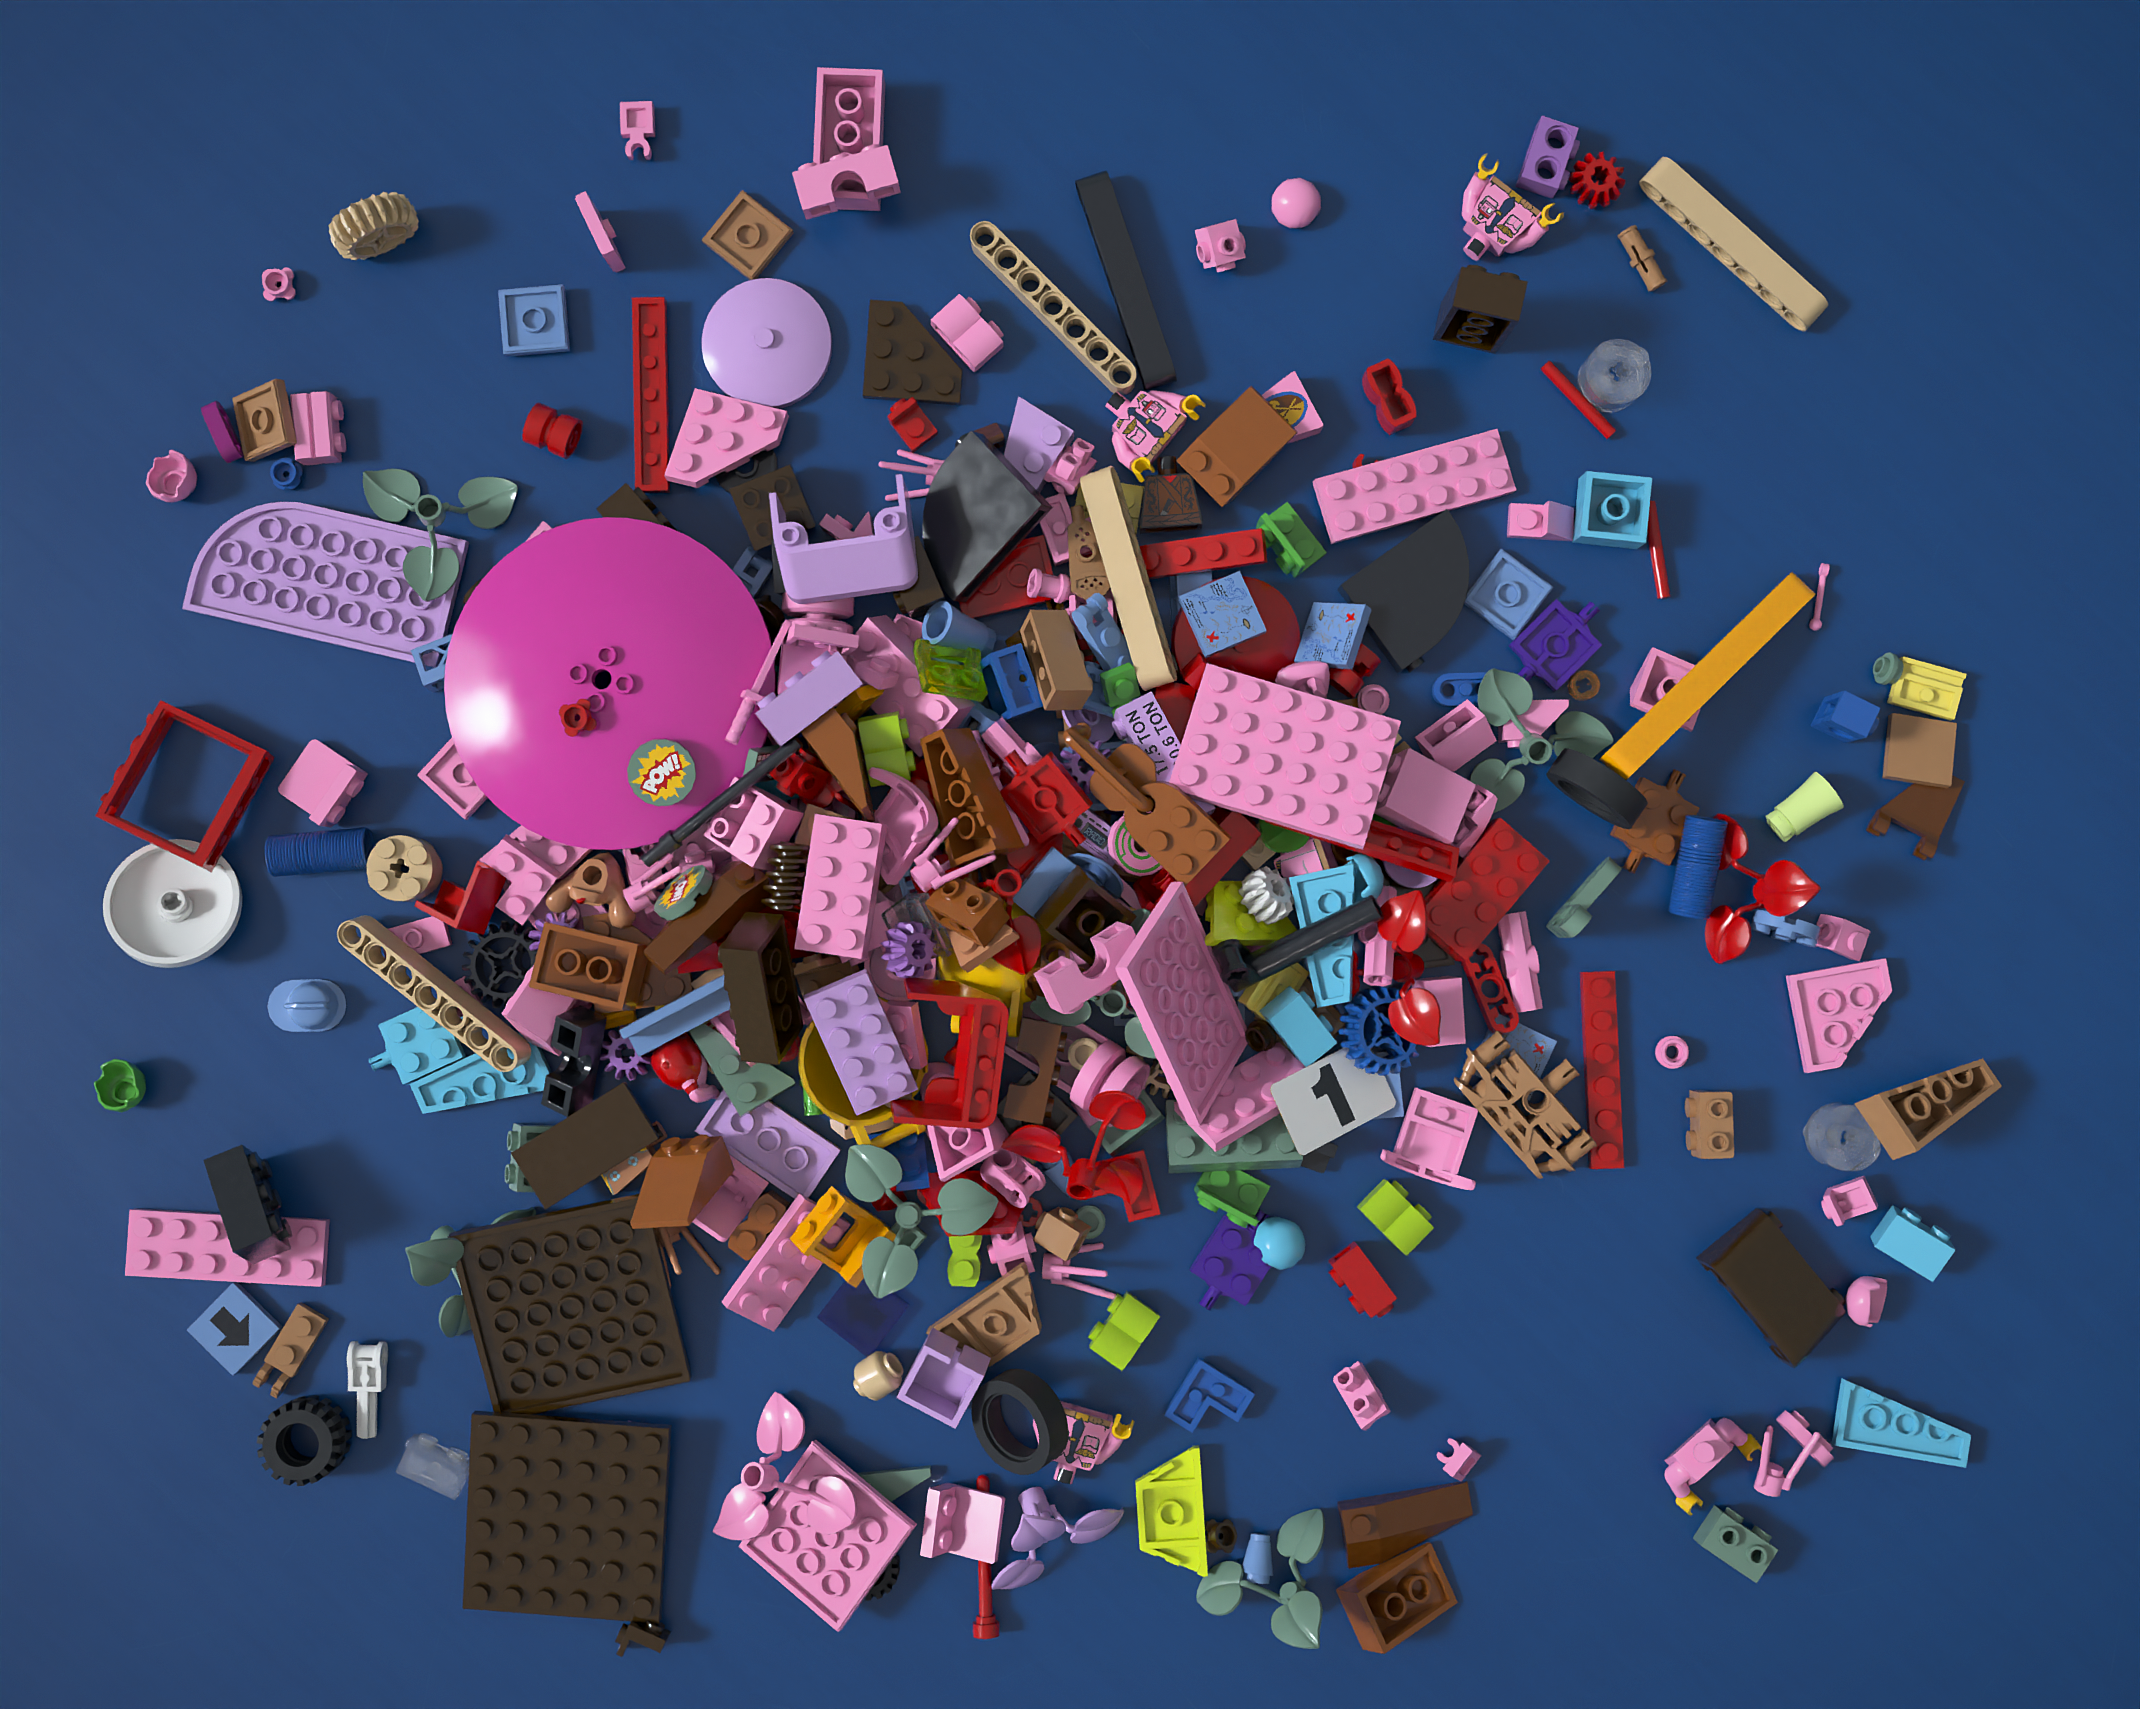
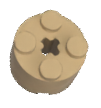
[367,835,443,902]

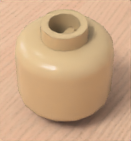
[853,1351,903,1401]

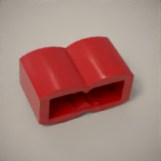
[1362,358,1416,435]

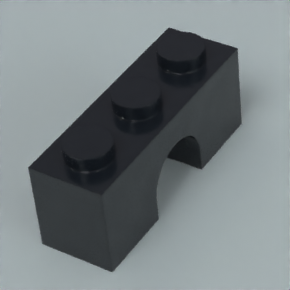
[541,1005,607,1117]

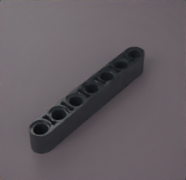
[1075,170,1177,391]

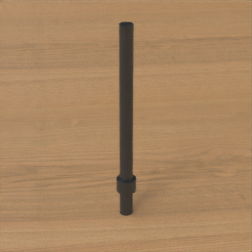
[641,736,803,867]

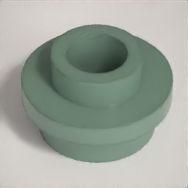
[1873,652,1903,685]

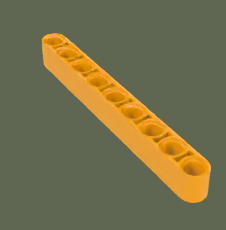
[1599,572,1816,780]

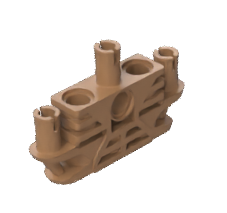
[1453,1031,1597,1179]

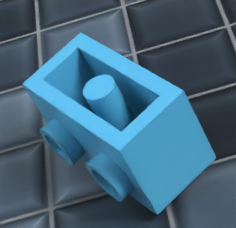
[1259,986,1337,1067]
[1870,1205,1955,1282]

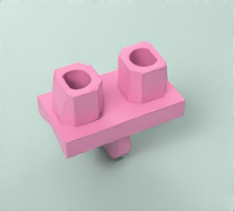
[1044,438,1097,495]
[1333,1361,1391,1431]

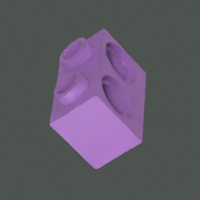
[1515,116,1580,199]

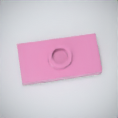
[382,916,453,958]

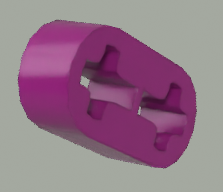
[201,401,244,463]

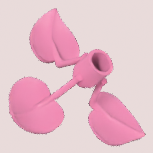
[713,1392,857,1540]

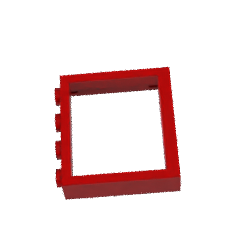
[95,700,275,873]

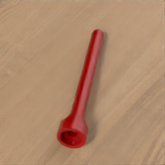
[973,1474,1000,1639]

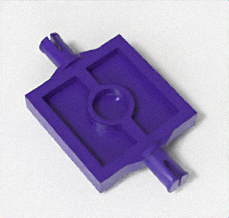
[1508,599,1602,692]
[1189,1209,1271,1311]

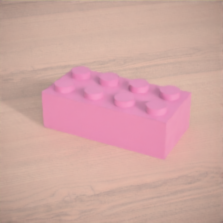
[813,67,886,211]
[846,615,976,757]
[794,814,888,959]

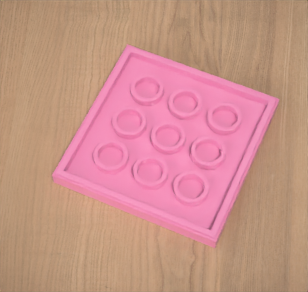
[738,1440,917,1632]

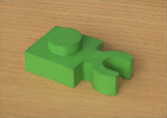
[1099,662,1141,717]

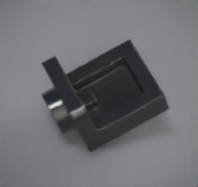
[1301,1141,1338,1173]

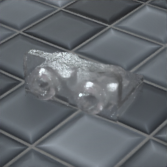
[396,1433,469,1500]

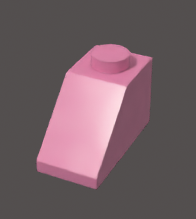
[1498,699,1569,748]

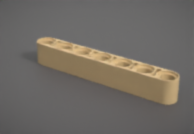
[1639,157,1828,331]
[970,221,1137,395]
[1080,466,1177,691]
[337,915,531,1072]

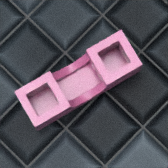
[792,144,901,220]
[1034,921,1136,1014]

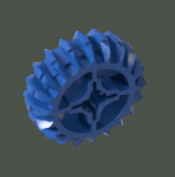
[1337,986,1422,1076]

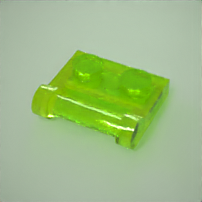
[913,638,988,702]

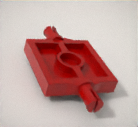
[1000,749,1093,847]

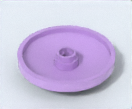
[702,278,832,409]

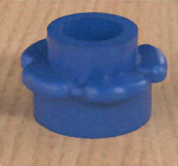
[270,458,303,490]

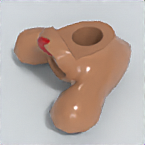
[545,852,636,929]

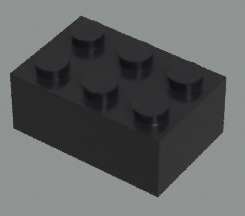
[203,1145,292,1264]

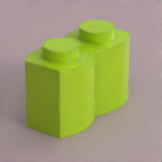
[858,711,916,787]
[1357,1179,1434,1256]
[947,1235,983,1287]
[1088,1291,1160,1371]

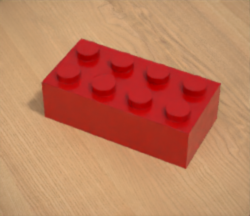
[1424,818,1550,961]

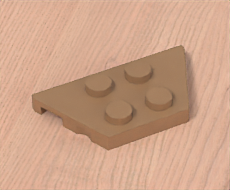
[926,1261,1042,1367]

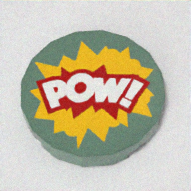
[627,739,696,806]
[654,865,713,921]

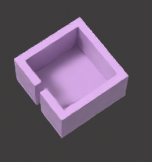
[897,1327,991,1429]

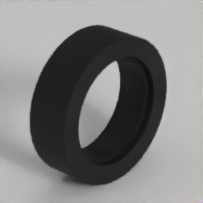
[1546,748,1648,829]
[971,1369,1068,1475]

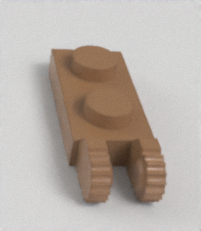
[253,1302,329,1398]

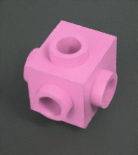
[1195,219,1246,272]
[987,1221,1037,1276]

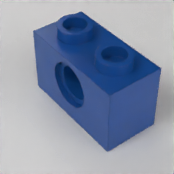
[1810,690,1881,743]

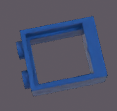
[975,643,1043,722]

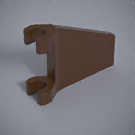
[1866,775,1965,861]

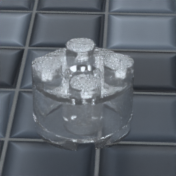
[1578,339,1651,413]
[1803,1102,1881,1171]

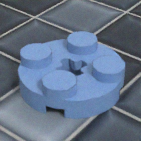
[1751,910,1821,948]

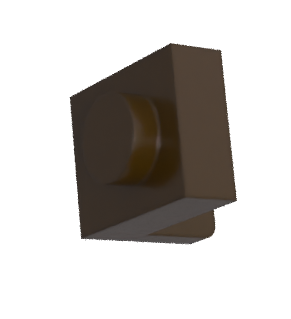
[615,1621,671,1657]

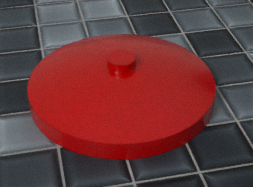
[1171,576,1300,694]

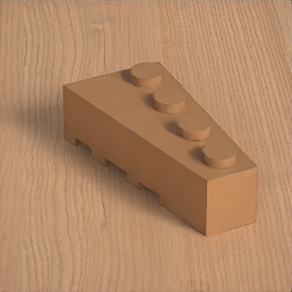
[1854,1058,2002,1160]

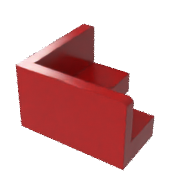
[414,860,507,935]

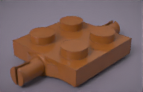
[1610,769,1700,874]

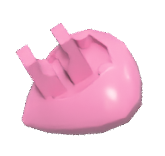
[1275,661,1330,698]

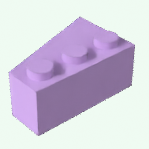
[1004,396,1074,493]
[755,651,863,746]

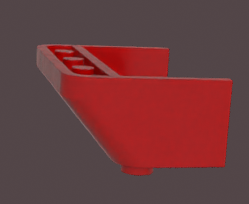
[890,977,1009,1129]

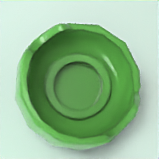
[94,1059,146,1112]

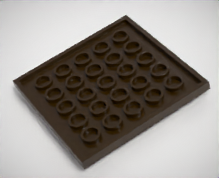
[448,1194,692,1414]
[463,1410,672,1624]

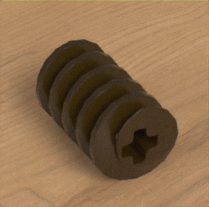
[761,841,810,913]

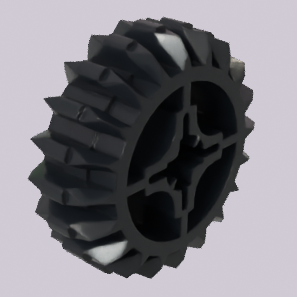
[462,921,539,1008]

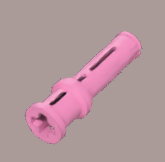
[1027,568,1117,610]

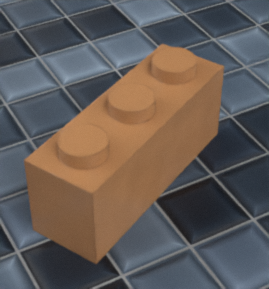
[1020,610,1093,710]

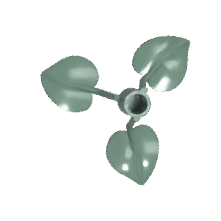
[363,469,518,602]
[1469,668,1614,813]
[1030,908,1156,1058]
[845,1144,998,1298]
[405,1207,536,1338]
[1196,1509,1325,1649]

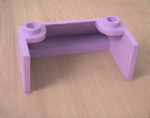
[769,474,918,604]

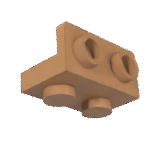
[1685,1090,1734,1159]

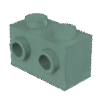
[1693,1505,1778,1583]

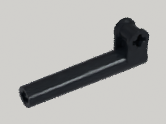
[1212,895,1384,993]

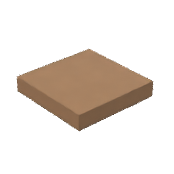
[702,190,793,280]
[232,379,297,462]
[1882,713,1957,788]

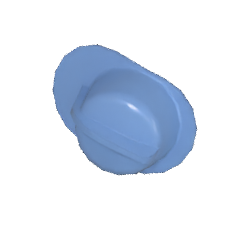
[267,979,347,1032]

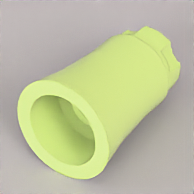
[1765,772,1844,842]

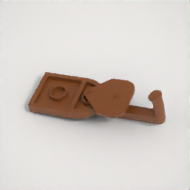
[1063,722,1232,886]

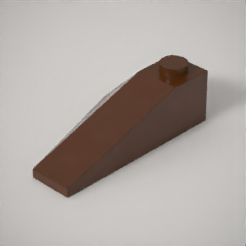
[644,860,771,975]
[1337,1481,1473,1569]

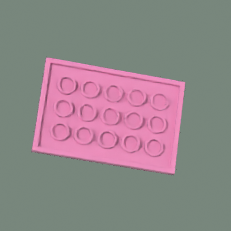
[1169,663,1401,850]
[1115,882,1248,1126]

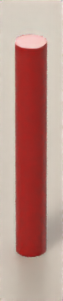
[1540,360,1616,439]
[1647,501,1671,599]

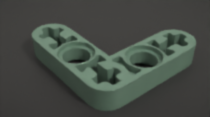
[1546,857,1622,938]

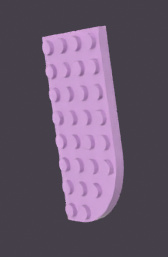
[182,502,469,668]

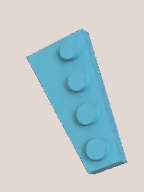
[1289,863,1356,1008]
[410,1033,552,1114]
[1831,1378,1971,1468]

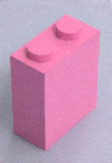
[1374,748,1476,844]

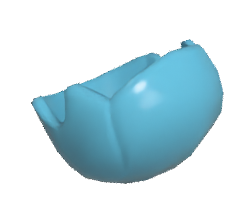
[1343,854,1384,902]
[1254,1216,1306,1270]

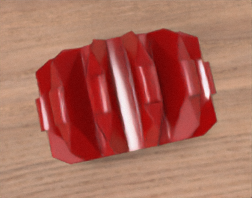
[1569,151,1625,210]

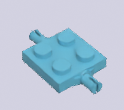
[369,998,466,1085]

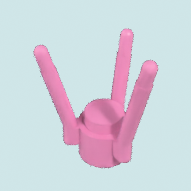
[879,449,945,501]
[910,818,997,893]
[623,853,683,914]
[1042,1243,1116,1299]
[1754,1425,1821,1497]

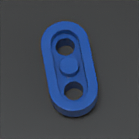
[1432,672,1486,707]

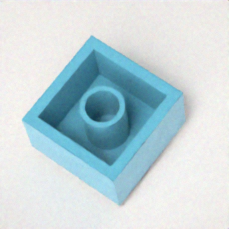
[1572,471,1652,549]

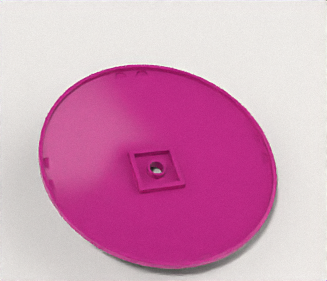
[444,517,776,850]

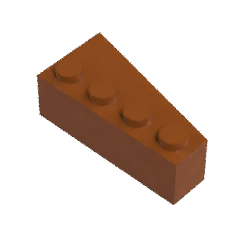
[920,728,1025,868]

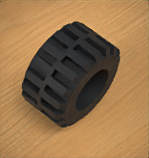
[257,1395,352,1486]

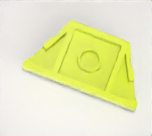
[1205,881,1297,946]
[1135,1445,1208,1577]

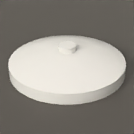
[103,839,242,968]

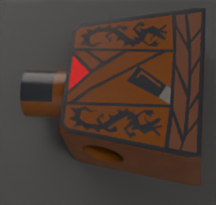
[1140,456,1203,534]

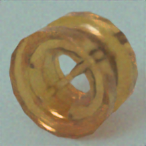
[1568,670,1600,701]

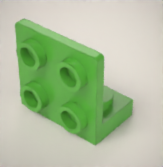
[1256,502,1327,578]
[1194,1170,1271,1228]

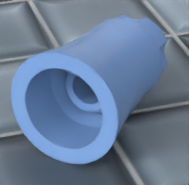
[922,601,996,658]

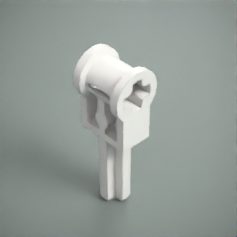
[347,1341,388,1439]

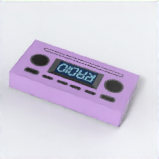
[1063,809,1115,867]

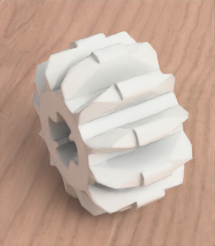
[1238,866,1294,925]

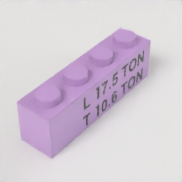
[1112,692,1215,816]

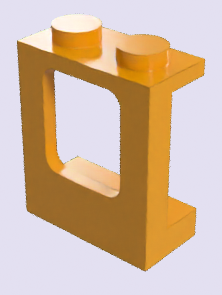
[789,1186,896,1288]

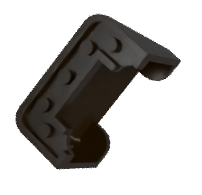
[1696,1208,1846,1369]

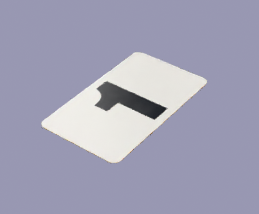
[1270,1048,1396,1155]

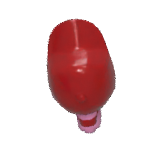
[651,1032,720,1103]

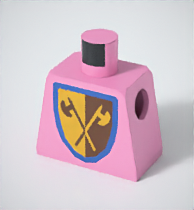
[1262,371,1324,444]

